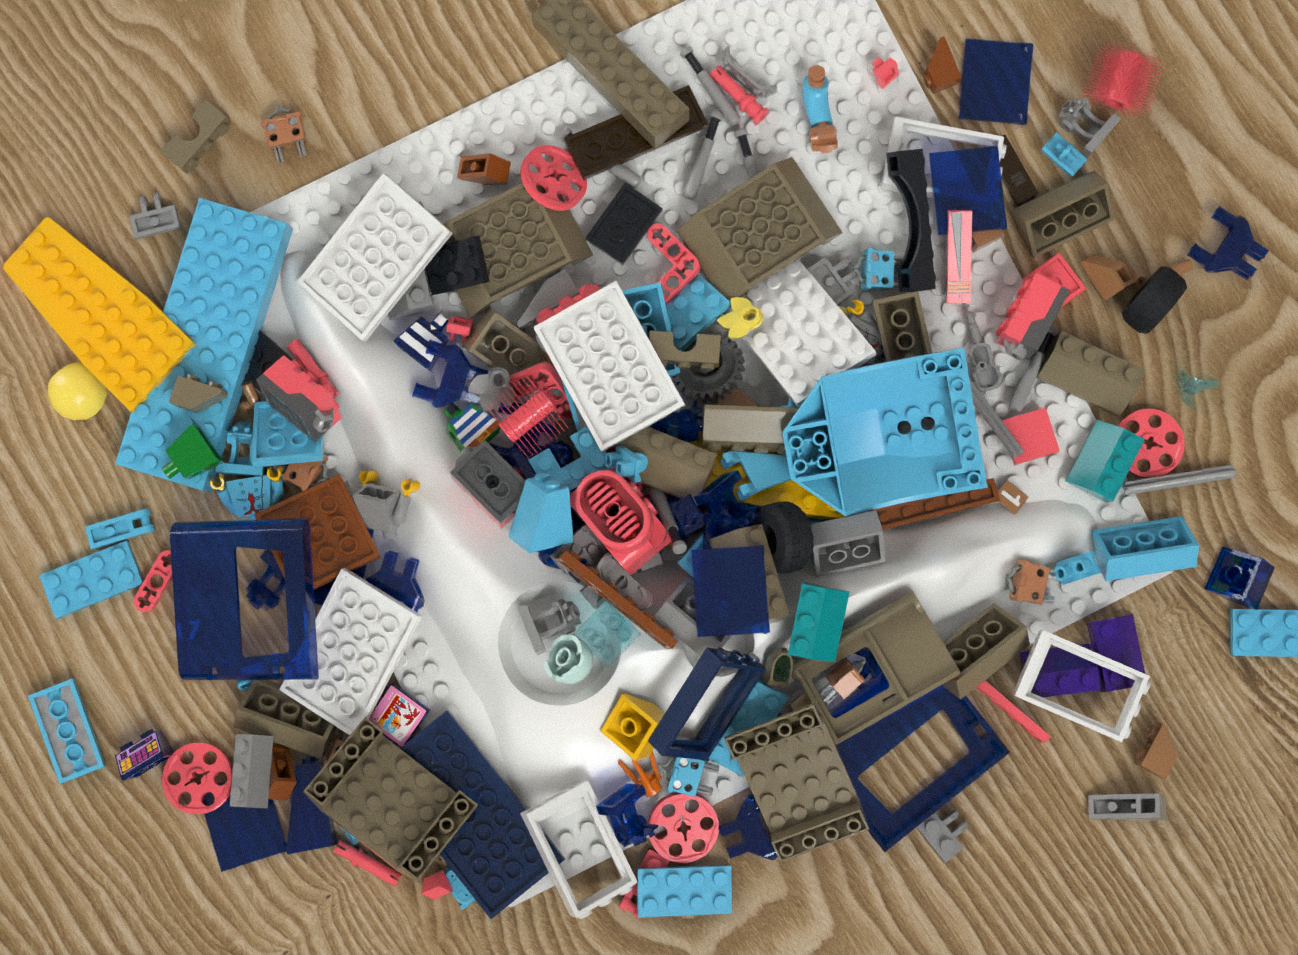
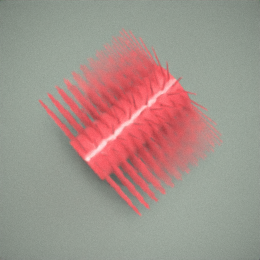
[1083,42,1164,118]
[485,373,569,460]

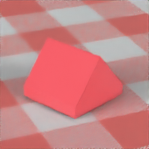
[421,870,453,900]

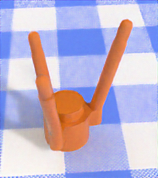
[618,751,662,797]

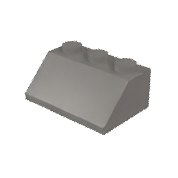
[388,268,435,320]
[654,576,736,657]
[230,734,274,808]

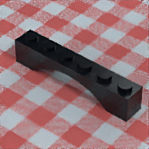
[886,149,936,293]

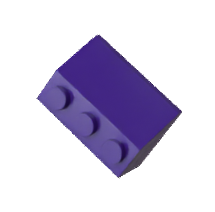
[1086,614,1145,692]
[1019,644,1101,698]

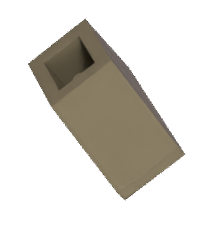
[169,374,228,413]

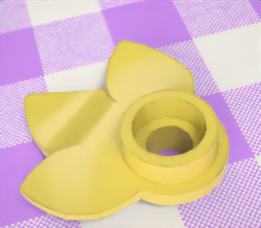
[717,297,763,339]

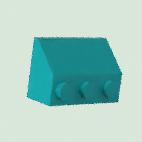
[1065,420,1145,503]
[788,582,850,662]

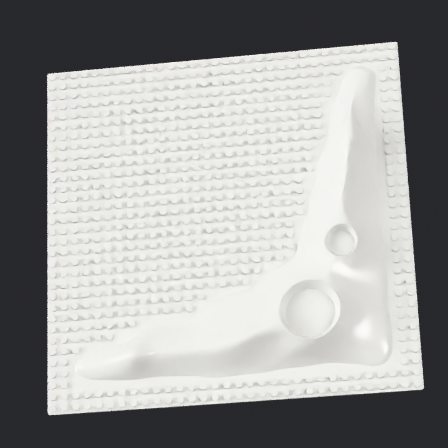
[250,0,1173,907]

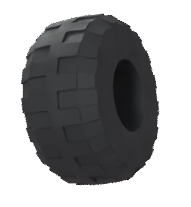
[1121,266,1187,334]
[752,501,814,574]

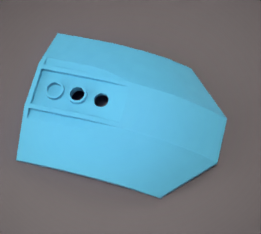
[782,348,988,517]

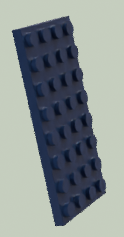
[400,710,566,919]

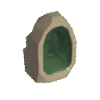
[761,648,794,687]

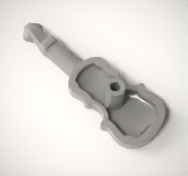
[965,311,1003,391]

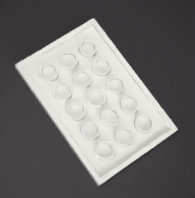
[297,173,453,342]
[723,259,876,408]
[533,281,686,452]
[279,568,422,735]

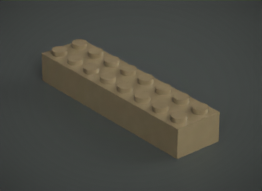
[531,0,689,149]

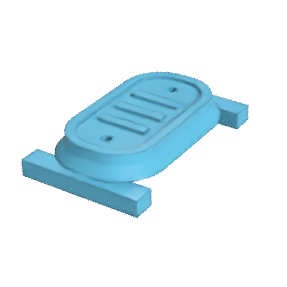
[444,867,475,910]

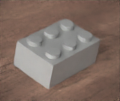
[811,510,886,577]

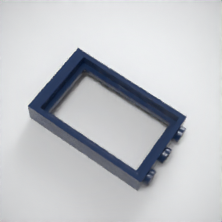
[648,647,766,760]

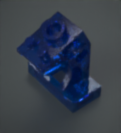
[648,400,703,443]
[512,439,575,479]
[694,470,759,533]
[654,494,705,537]
[246,550,288,611]
[596,783,658,847]

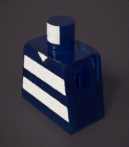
[393,313,449,372]

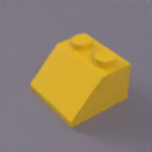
[600,693,665,761]

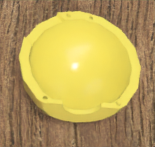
[47,362,107,421]

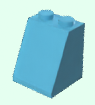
[509,473,573,553]

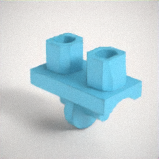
[1040,132,1088,177]
[605,445,648,483]
[1054,550,1101,585]

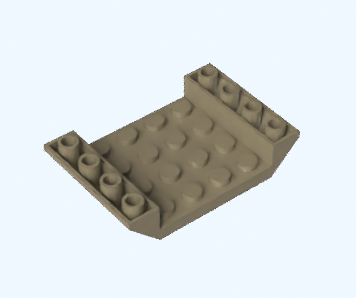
[677,157,843,301]
[443,176,593,319]
[724,703,869,863]
[303,717,478,882]

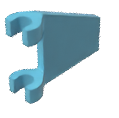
[720,451,792,501]

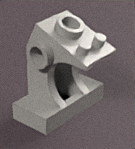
[1057,98,1121,158]
[518,599,581,655]

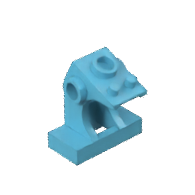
[215,422,267,477]

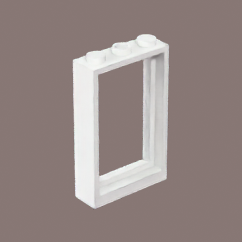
[880,117,1006,209]
[1012,630,1151,742]
[520,780,638,919]

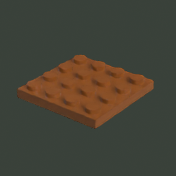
[254,474,381,599]

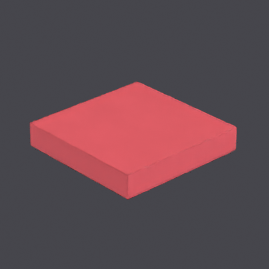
[1022,252,1087,307]
[1002,407,1060,466]

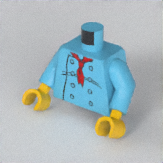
[210,465,284,531]

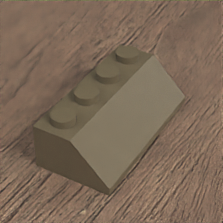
[1013,170,1115,258]
[872,291,932,362]
[1036,331,1145,417]
[702,405,799,455]
[614,427,717,505]
[709,524,790,631]
[943,603,1030,700]
[234,677,336,759]

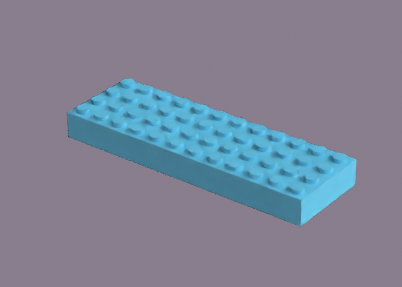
[115,198,293,493]

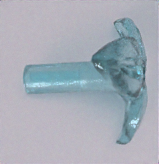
[1178,370,1219,409]

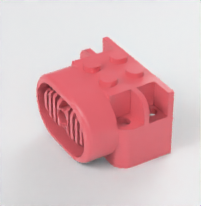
[570,469,672,575]

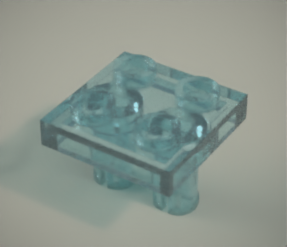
[573,600,641,669]

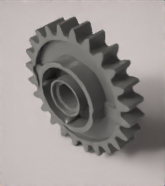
[672,331,745,403]

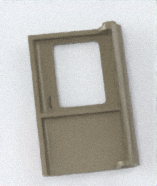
[792,591,961,745]

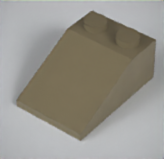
[461,309,546,386]

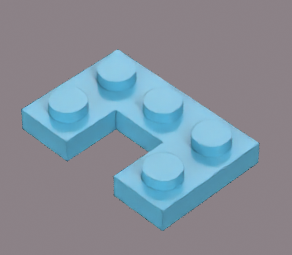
[528,426,608,492]

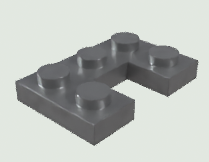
[549,523,626,609]

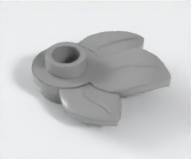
[468,367,515,412]

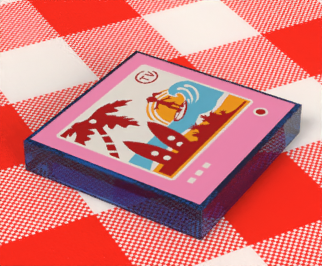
[369,683,430,747]

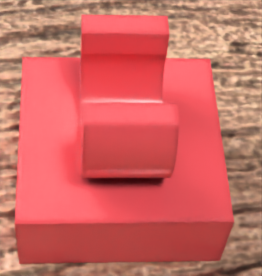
[871,57,899,89]
[446,315,474,343]

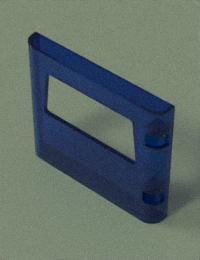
[170,518,319,680]
[830,670,1010,852]

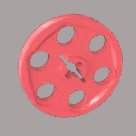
[520,145,587,211]
[1118,409,1185,478]
[162,743,233,814]
[648,792,719,863]

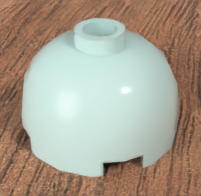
[544,634,593,684]

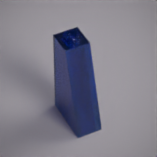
[286,757,337,855]

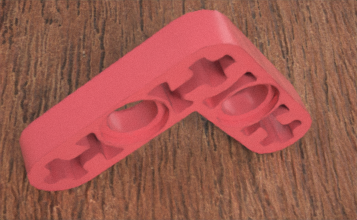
[647,223,701,305]
[500,362,573,420]
[134,550,221,612]

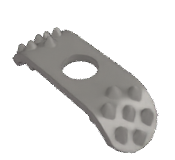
[722,46,777,98]
[596,552,654,611]

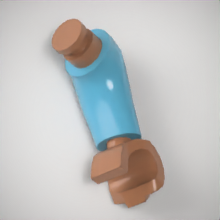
[802,65,838,154]

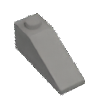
[517,269,580,331]
[1088,793,1167,821]

